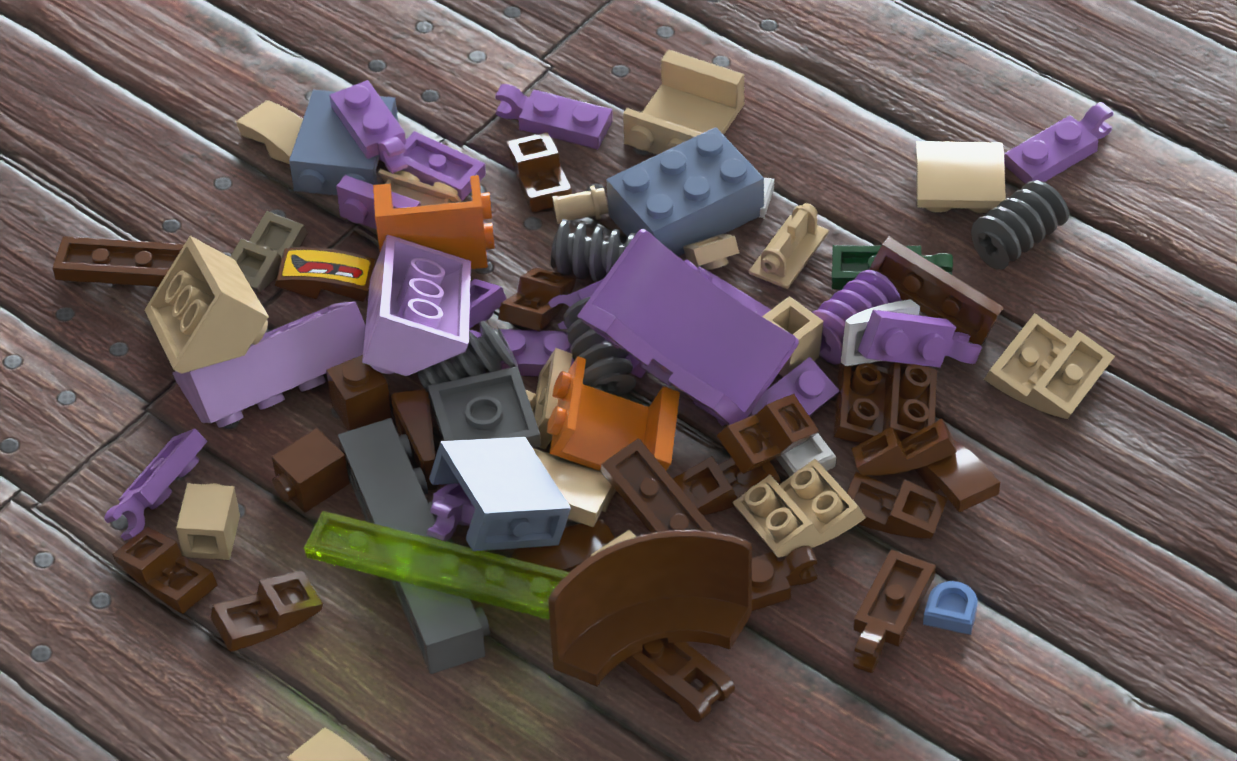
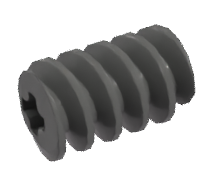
[971,180,1070,270]
[551,219,636,282]
[564,297,636,396]
[417,320,518,395]

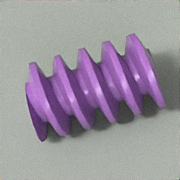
[812,270,901,365]

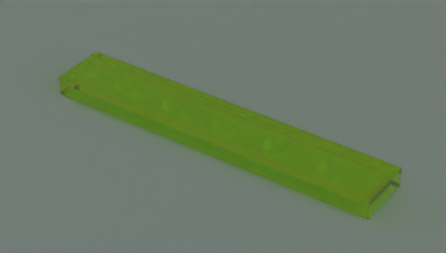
[304,511,569,619]

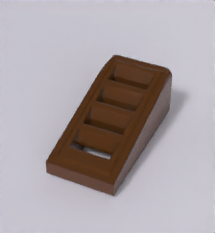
[391,389,439,490]

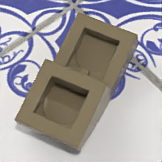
[230,211,308,293]

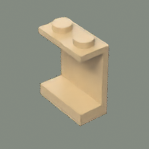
[623,50,744,155]

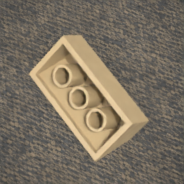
[145,236,269,374]

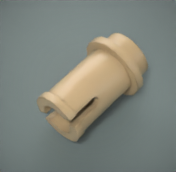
[553,186,608,224]

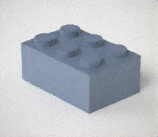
[606,127,764,256]

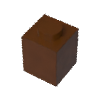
[326,355,392,431]
[272,428,349,513]

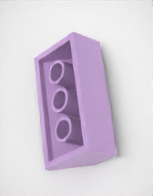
[362,234,471,376]
[173,301,366,428]

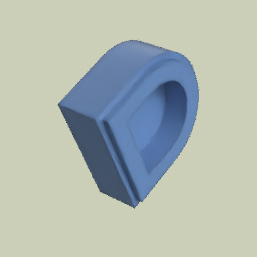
[923,581,977,635]

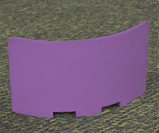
[577,229,799,425]

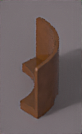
[548,530,752,687]

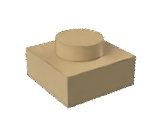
[683,233,739,270]

